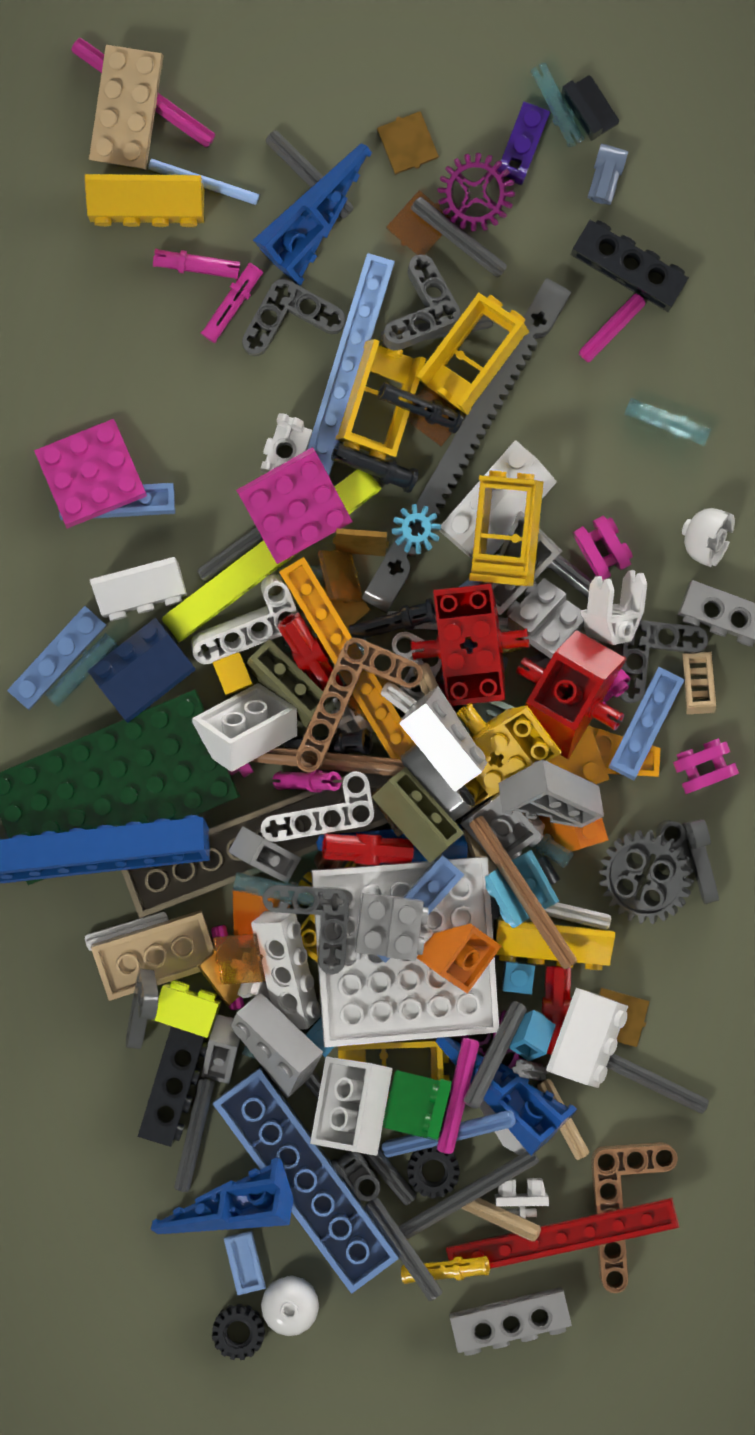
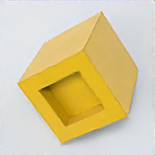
[213,653,253,696]

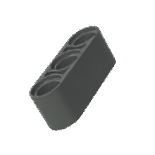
[401,745,475,822]

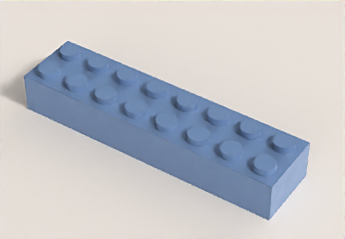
[212,1066,399,1294]

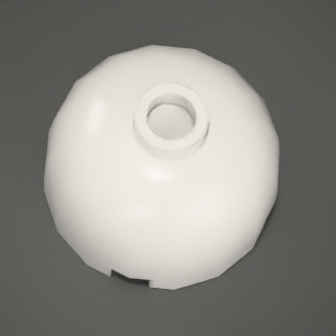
[682,508,735,567]
[261,1276,319,1336]

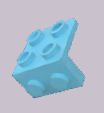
[485,850,559,928]

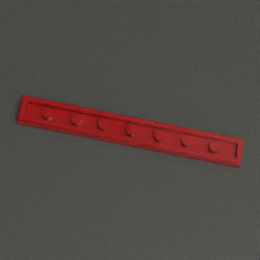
[446,1197,680,1269]

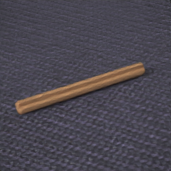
[251,747,405,776]
[470,816,577,969]

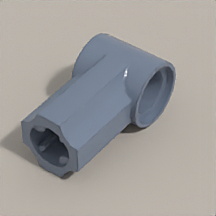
[587,143,628,205]

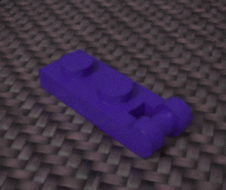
[498,101,550,186]

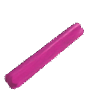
[437,1038,479,1154]

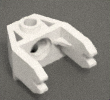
[261,413,312,473]
[581,570,647,645]

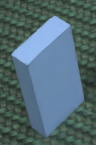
[224,1230,266,1295]

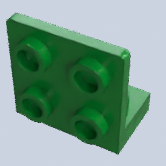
[382,1070,452,1141]

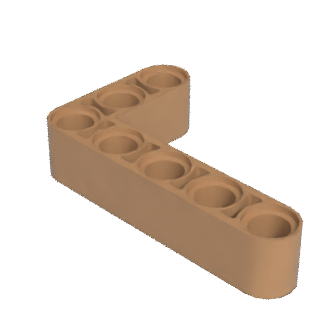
[295,638,423,772]
[591,1142,678,1293]

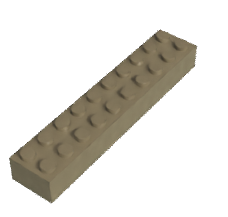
[121,773,394,919]

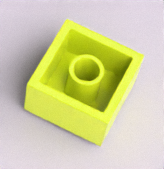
[155,980,222,1038]

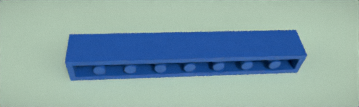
[0,815,210,884]

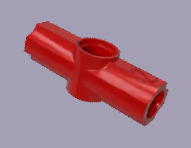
[277,613,343,692]
[322,833,414,865]
[542,966,572,1055]

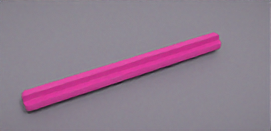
[71,38,215,147]

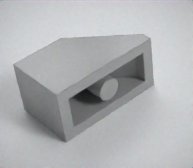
[229,826,301,883]
[201,1014,241,1084]

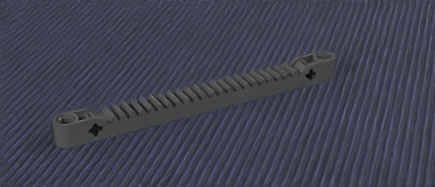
[362,278,572,613]

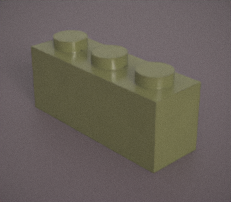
[246,639,331,728]
[372,767,464,863]

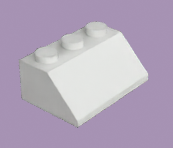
[90,557,187,621]
[192,683,297,772]
[546,988,628,1088]
[310,1056,393,1156]

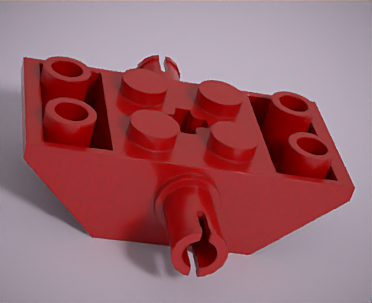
[411,583,529,706]
[516,630,627,760]

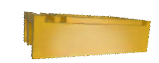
[417,292,529,415]
[335,339,426,461]
[469,470,544,586]
[338,1039,449,1101]

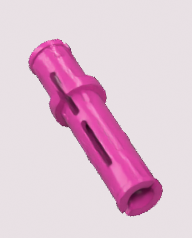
[153,248,240,280]
[200,262,264,344]
[273,770,342,793]

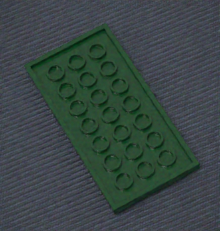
[0,690,240,885]

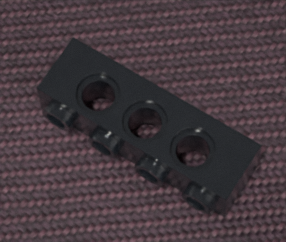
[571,220,689,312]
[137,1026,209,1147]

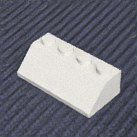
[439,440,557,559]

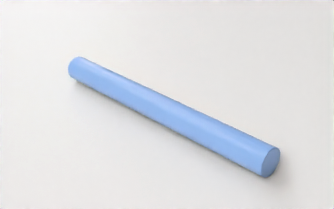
[148,158,260,205]

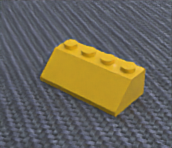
[85,174,204,227]
[494,919,615,970]

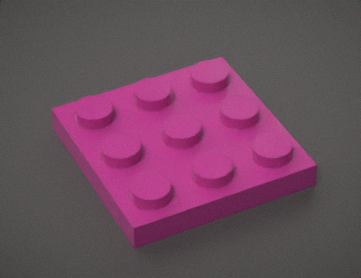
[34,419,147,529]
[236,447,353,564]

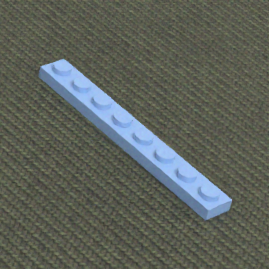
[307,253,395,476]

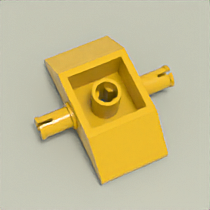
[456,703,561,806]

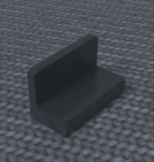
[561,75,619,141]

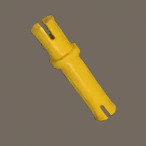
[401,1256,490,1284]

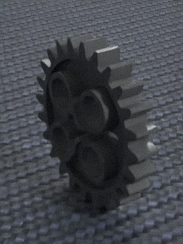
[599,830,694,924]

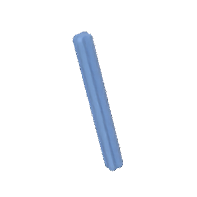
[382,1110,516,1158]

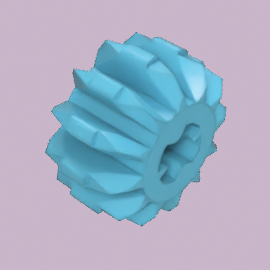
[392,504,441,554]

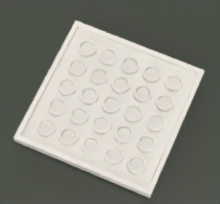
[311,856,499,1047]

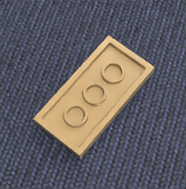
[89,45,164,170]
[91,910,214,1001]

